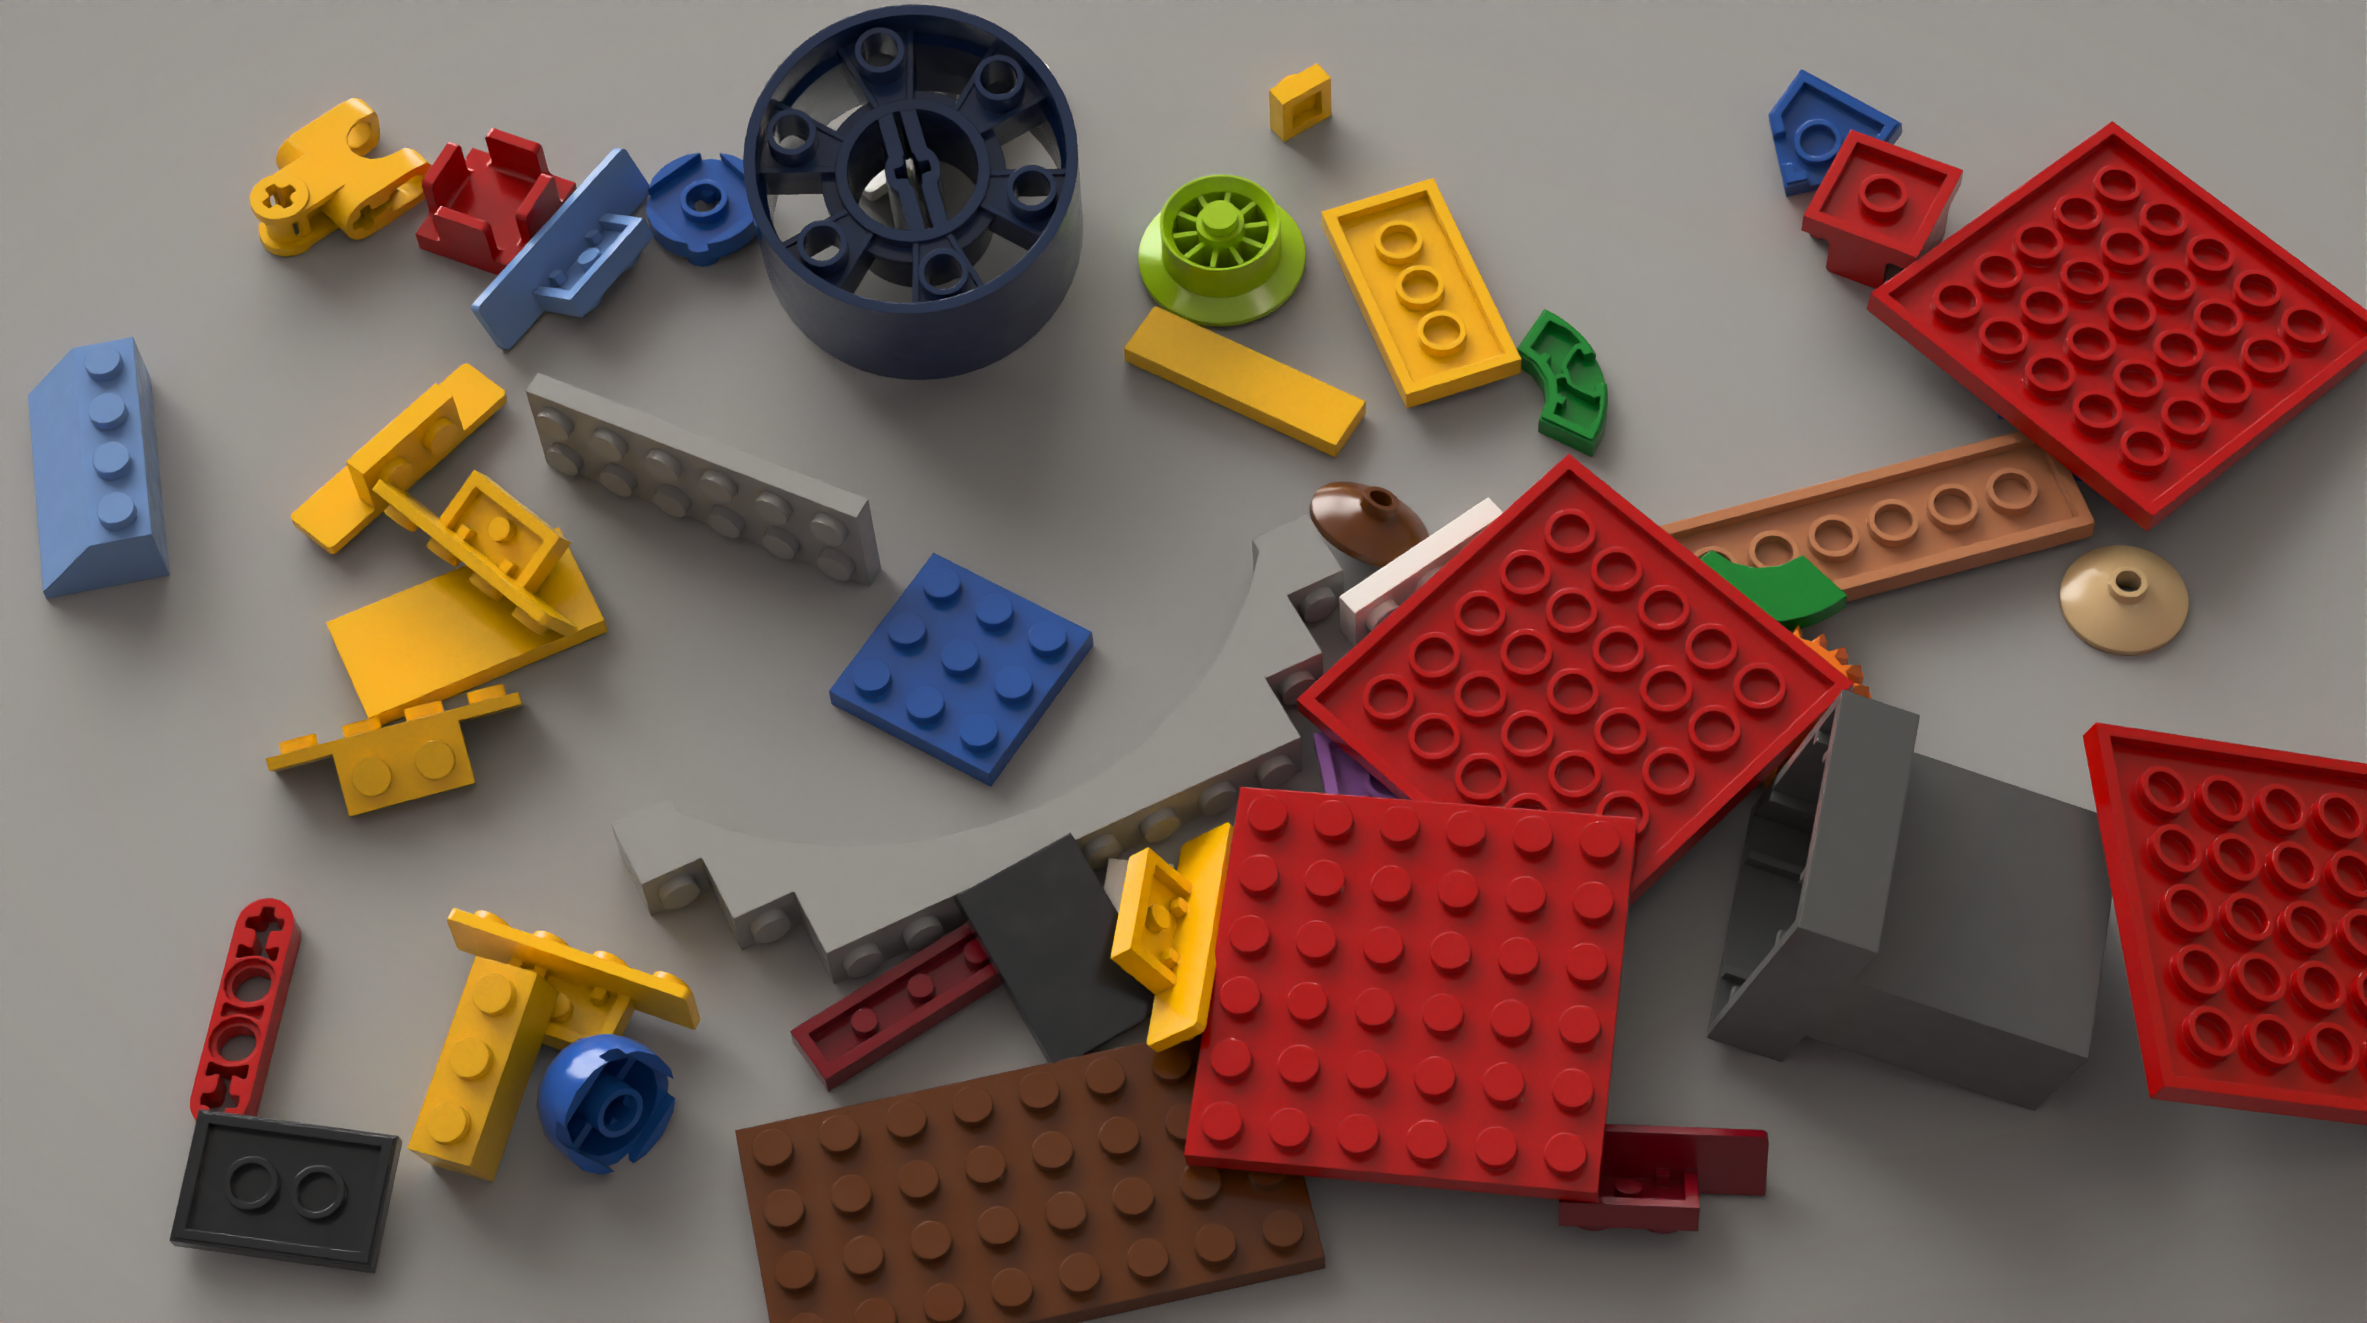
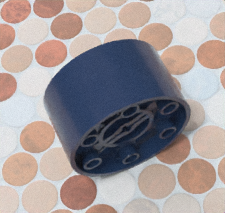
[743,4,1083,380]

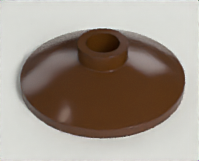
[1309,482,1429,567]

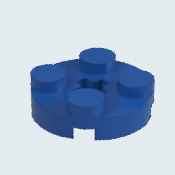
[646,153,757,267]

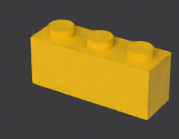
[407,956,559,1183]

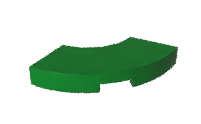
[1517,309,1608,457]
[1700,550,1847,631]

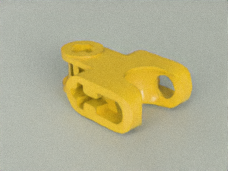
[250,98,432,257]

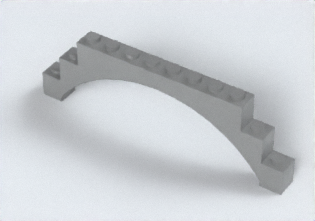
[611,514,1344,984]

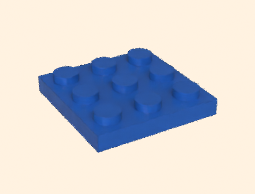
[829,552,1094,787]

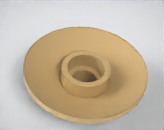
[2059,545,2189,656]

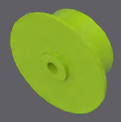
[1138,174,1306,327]

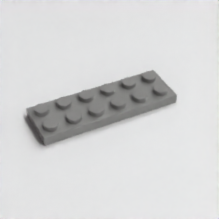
[526,373,881,587]

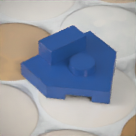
[1768,69,1902,197]

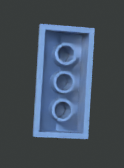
[28,337,170,599]

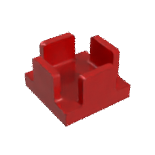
[415,128,577,275]
[1801,129,1963,289]

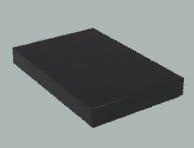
[954,833,1155,1064]
[169,1109,402,1273]

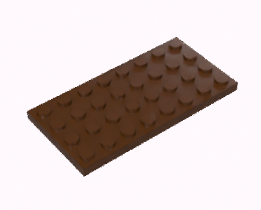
[735,1032,1325,1323]

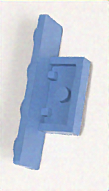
[471,148,655,350]

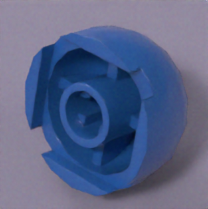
[537,1034,675,1175]

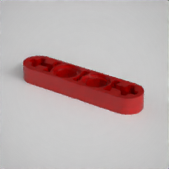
[190,898,301,1121]

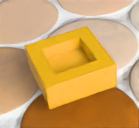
[1269,63,1332,142]

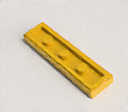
[1124,306,1366,458]

